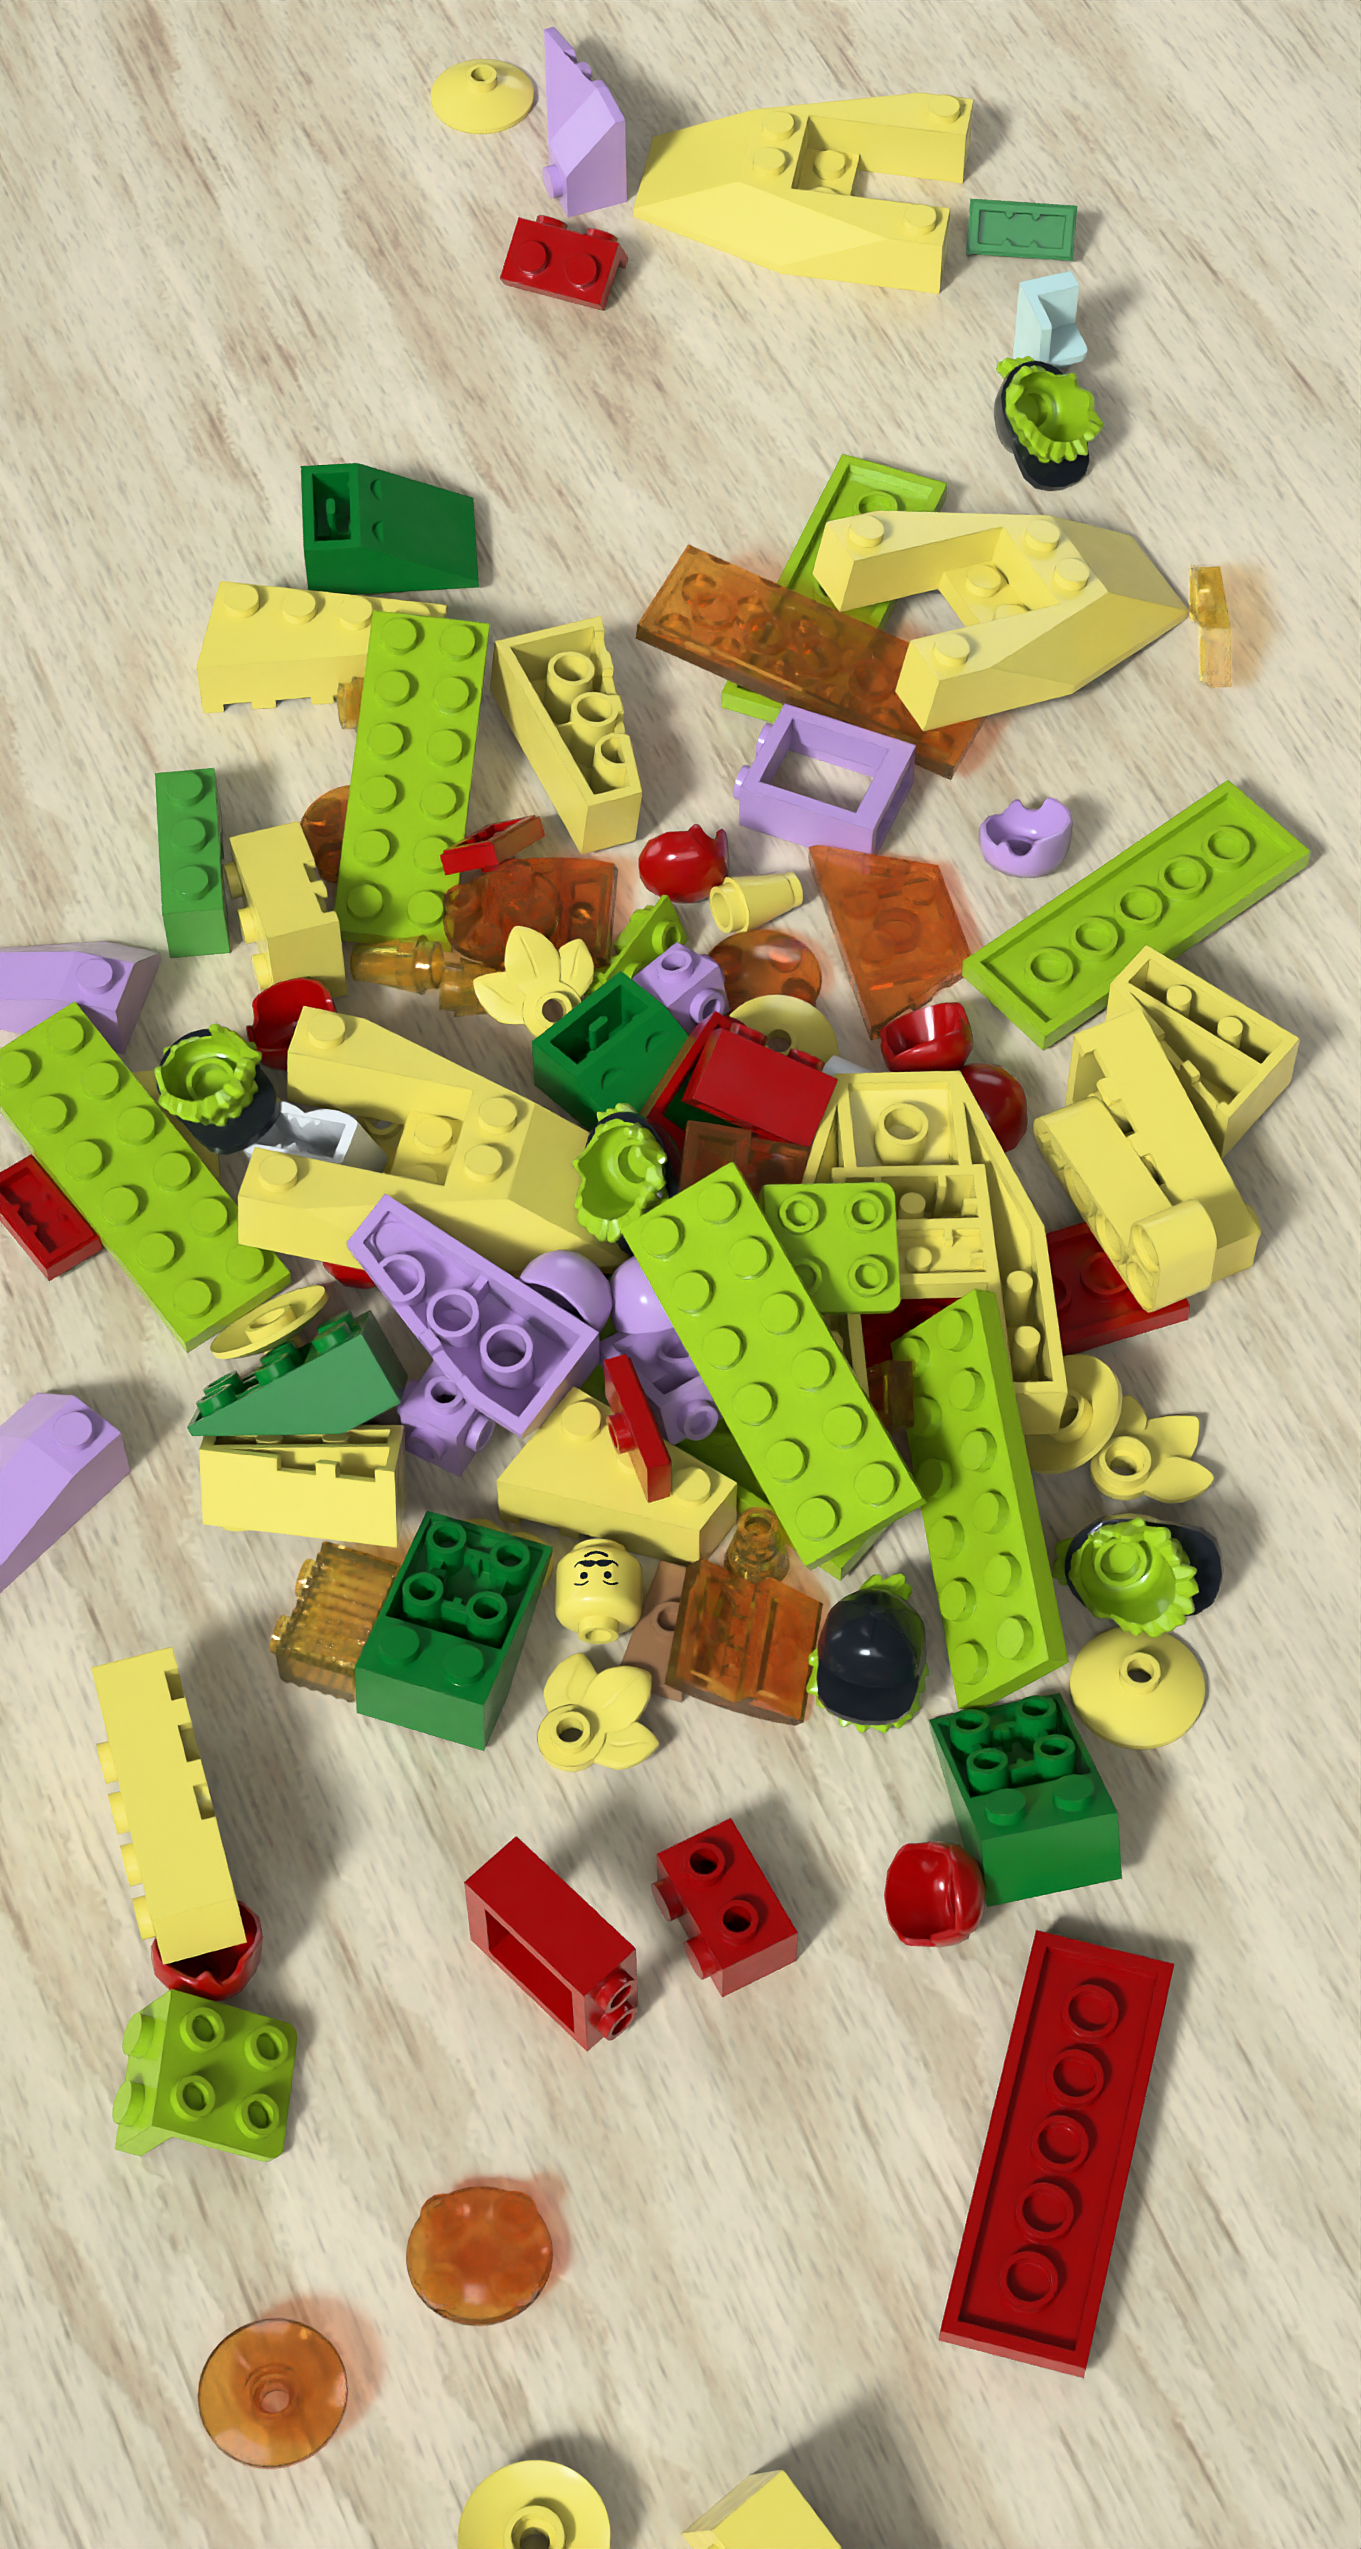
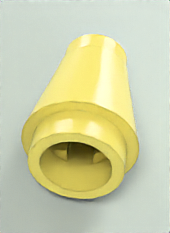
[709,871,803,935]

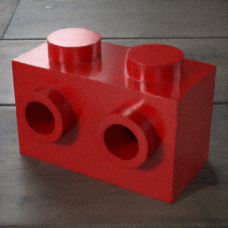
[681,1023,838,1151]
[651,1818,798,1998]

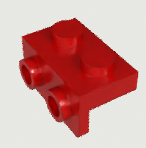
[500,215,628,311]

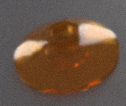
[197,2318,348,2469]

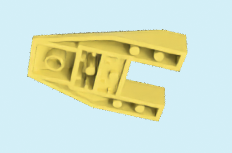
[633,92,974,294]
[812,511,1189,732]
[238,1006,631,1278]
[801,1071,1068,1435]

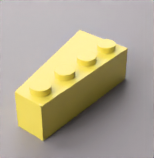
[196,581,448,714]
[489,616,643,855]
[1065,1008,1261,1284]

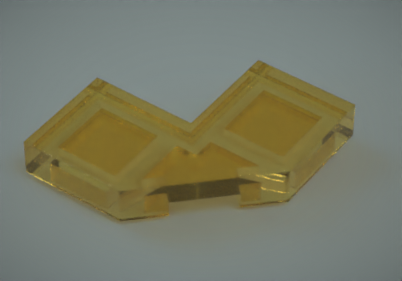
[1189,564,1232,688]

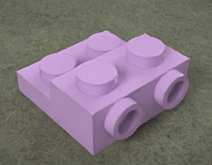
[599,1328,723,1445]

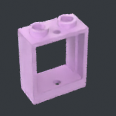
[733,703,916,868]

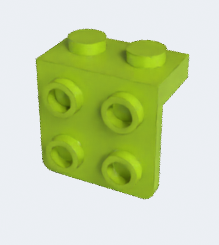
[757,1182,901,1315]
[112,1989,297,2162]

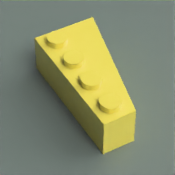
[91,1647,247,1965]

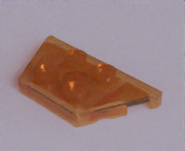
[808,845,971,1040]

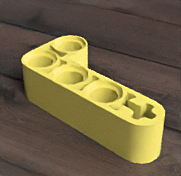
[1033,1096,1217,1313]

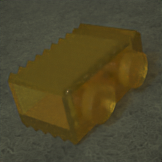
[270,1541,401,1703]

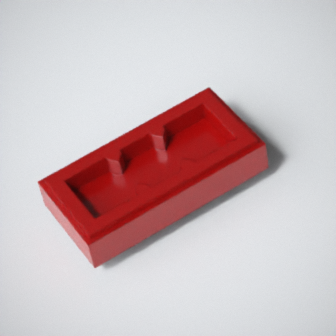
[440,815,545,875]
[0,1154,102,1281]
[604,1354,672,1503]

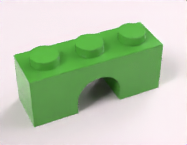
[155,768,230,958]

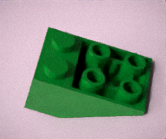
[301,463,479,595]
[532,971,743,1152]
[187,1310,408,1436]
[355,1510,553,1751]
[929,1693,1122,1907]

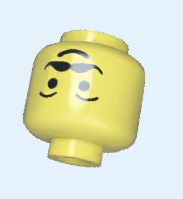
[555,1539,643,1644]

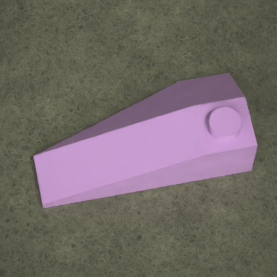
[543,27,627,217]
[0,941,162,1055]
[346,1193,600,1439]
[0,1393,130,1593]

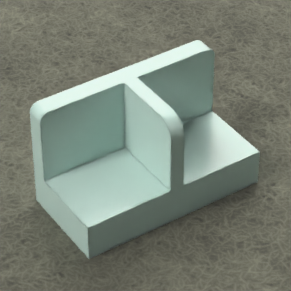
[1013,271,1087,369]

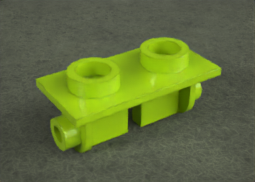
[584,895,689,998]

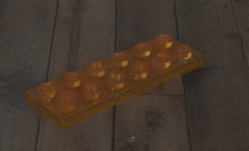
[635,544,988,780]

